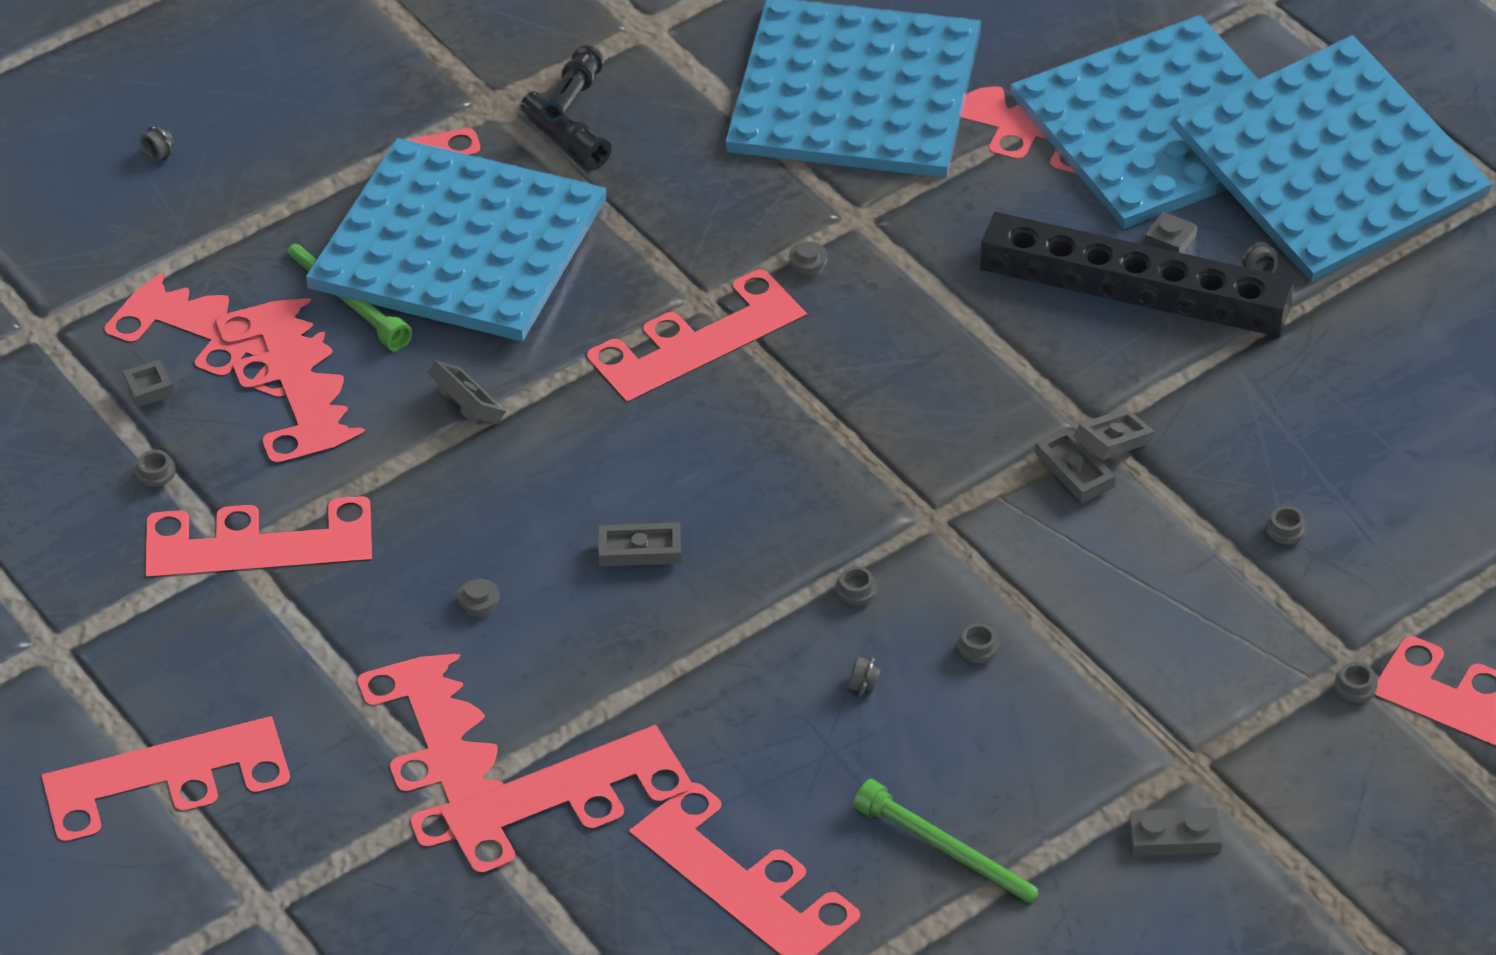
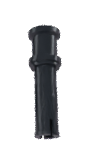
[541,45,604,122]
[521,91,612,169]

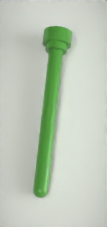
[288,244,413,352]
[853,778,1038,902]

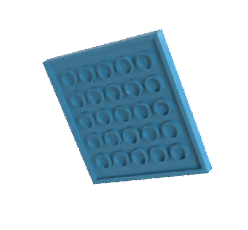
[726,0,981,178]
[1010,15,1259,230]
[1174,35,1492,283]
[306,138,606,342]

